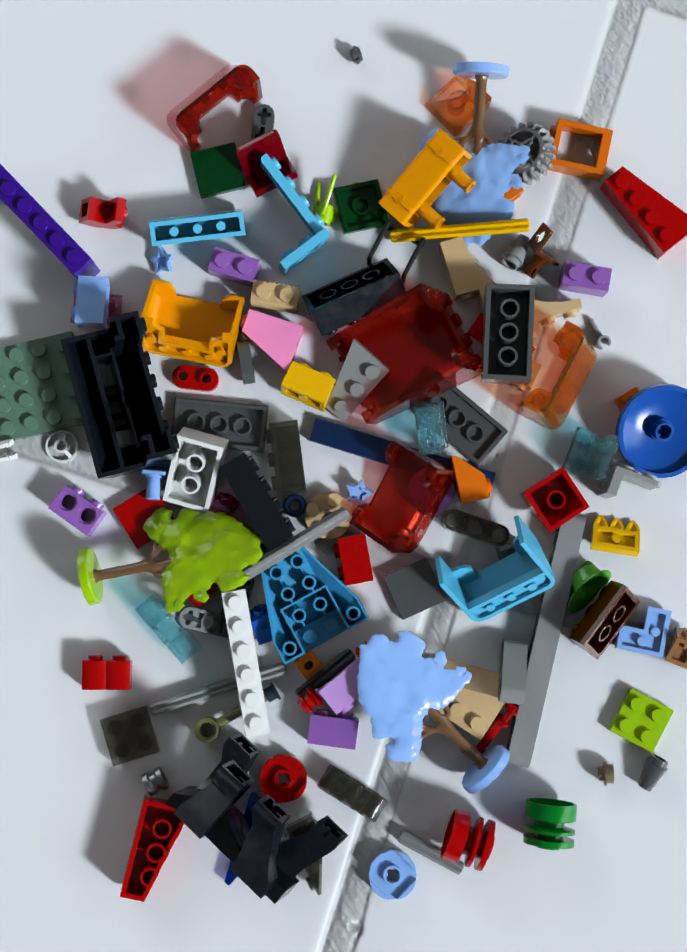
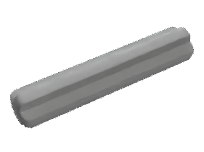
[398,830,464,875]

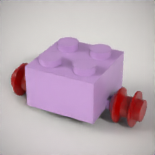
[297,640,367,715]

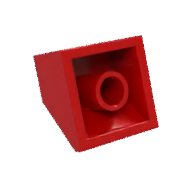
[520,467,589,533]

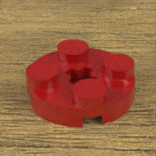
[260,754,307,803]

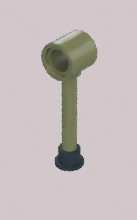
[194,682,281,742]

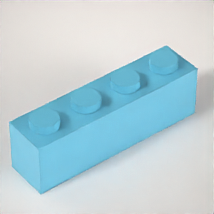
[149,209,246,246]

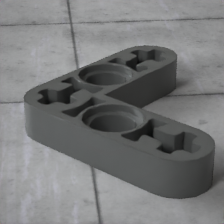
[175,577,254,638]

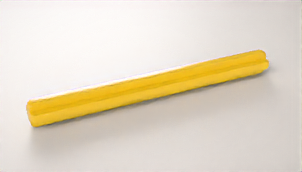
[390,218,530,243]

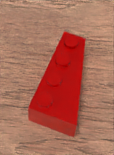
[600,166,687,259]
[120,795,184,902]

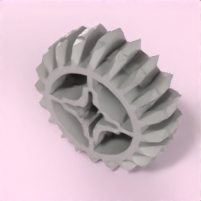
[498,121,557,185]

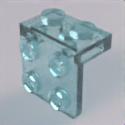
[562,427,619,481]

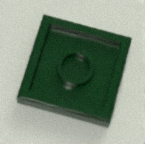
[190,142,246,199]
[332,179,388,235]

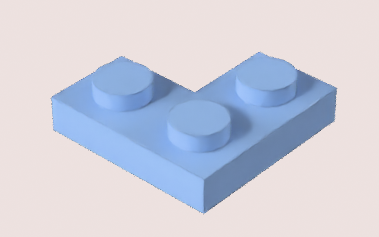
[614,606,672,658]

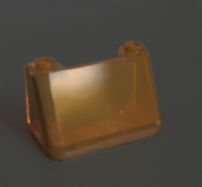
[516,321,597,430]

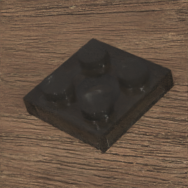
[100,705,160,766]

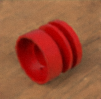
[440,809,496,872]

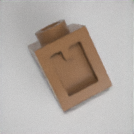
[665,627,687,669]

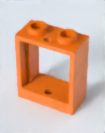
[546,118,613,181]

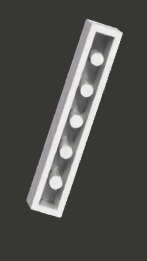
[220,588,270,738]

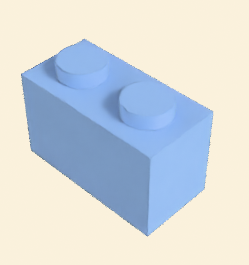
[71,275,110,329]

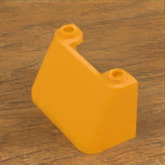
[141,279,245,367]

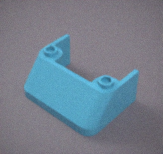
[435,515,555,622]

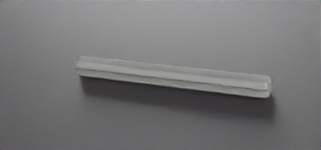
[230,507,350,591]
[149,662,287,716]

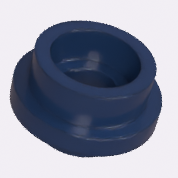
[283,494,307,517]

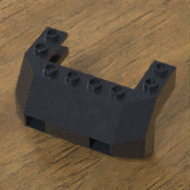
[61,311,179,479]

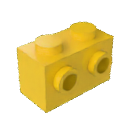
[281,361,336,412]

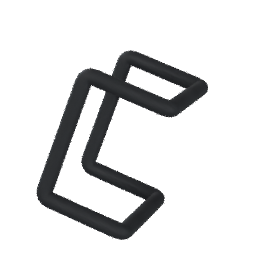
[367,219,426,283]

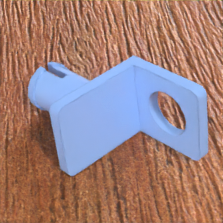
[141,461,170,500]

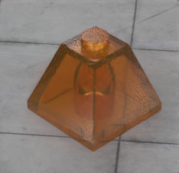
[424,76,492,137]

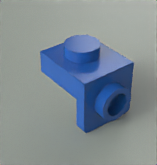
[249,604,273,645]

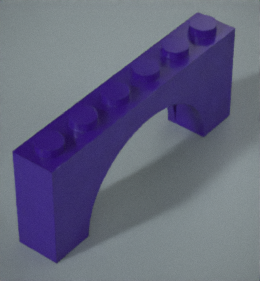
[0,164,101,280]

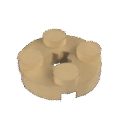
[305,492,352,540]

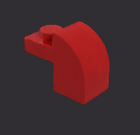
[79,196,127,229]

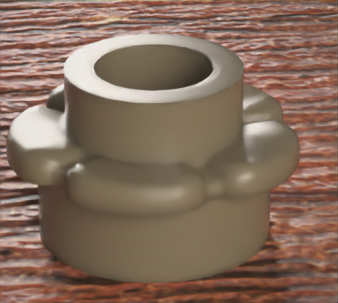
[598,762,614,786]

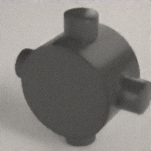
[350,46,363,64]

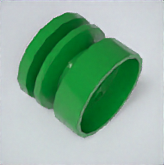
[523,798,577,850]

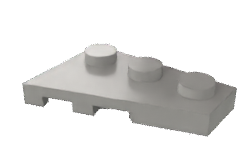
[326,338,390,423]

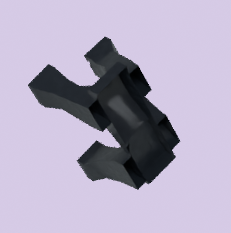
[165,733,349,904]

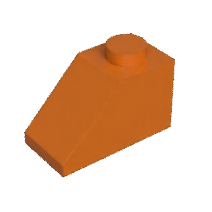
[450,456,493,504]

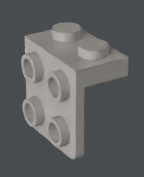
[597,464,661,499]

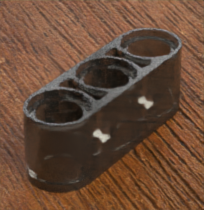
[442,509,510,546]
[317,764,388,822]

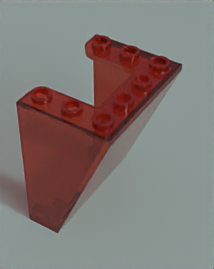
[326,283,481,425]

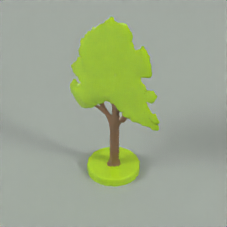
[77,507,263,614]

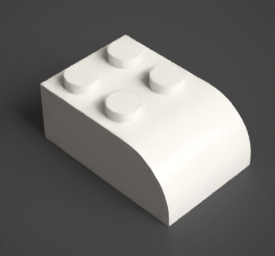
[162,427,229,513]

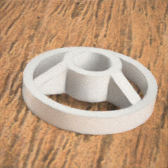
[45,430,79,463]

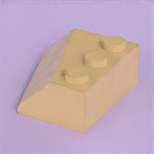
[439,659,505,740]

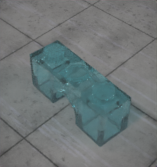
[135,593,203,664]

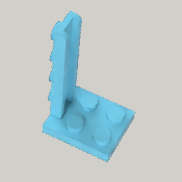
[260,153,331,275]

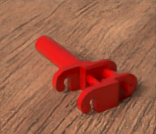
[475,703,518,753]

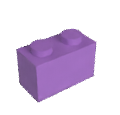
[207,247,261,287]
[557,261,612,297]
[307,709,359,750]

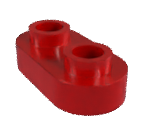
[172,365,219,392]

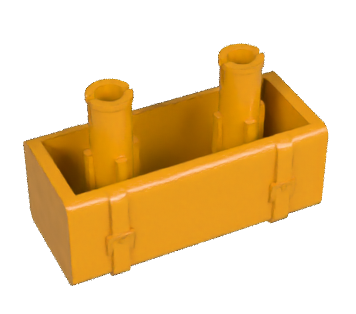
[378,128,476,230]

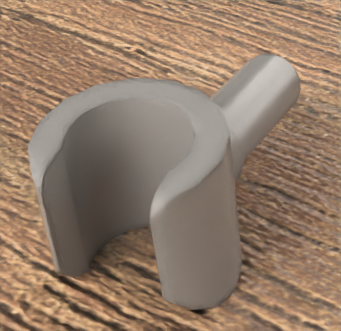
[588,318,611,349]

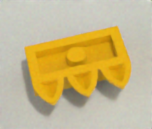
[590,515,640,557]

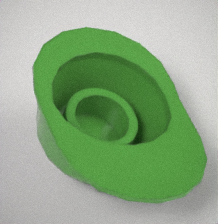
[567,561,611,613]

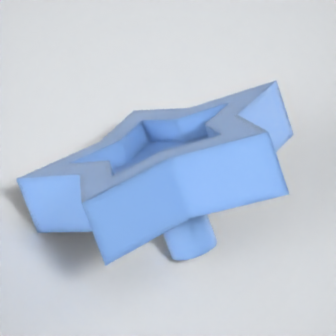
[149,247,174,274]
[346,479,373,506]

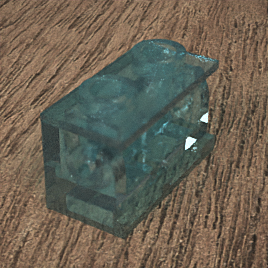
[414,401,449,455]

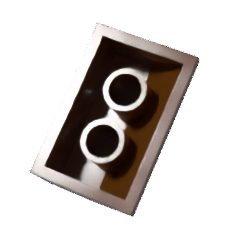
[569,580,640,660]

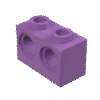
[48,485,107,536]

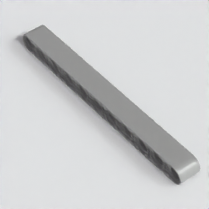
[506,513,586,768]

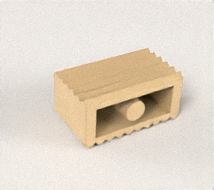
[250,279,301,314]

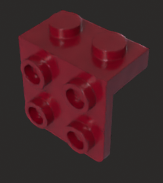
[235,129,298,198]

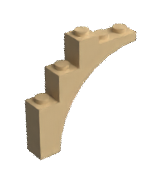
[438,236,582,339]

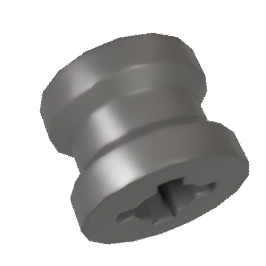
[141,766,169,796]

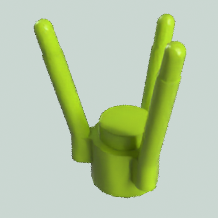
[312,174,357,226]

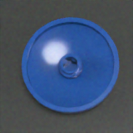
[616,384,687,478]

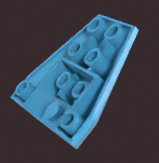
[261,547,369,665]

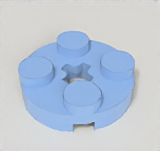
[368,849,417,899]

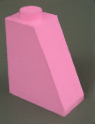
[240,309,304,373]

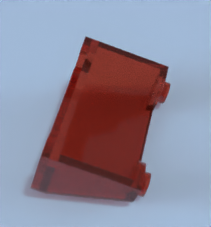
[167,64,263,152]
[350,440,455,553]

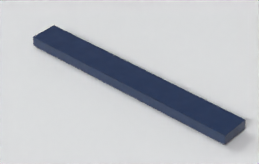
[309,418,496,495]

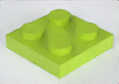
[608,688,674,753]

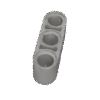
[498,639,528,705]

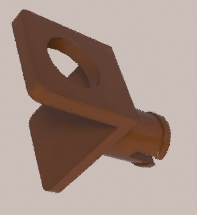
[522,223,559,279]

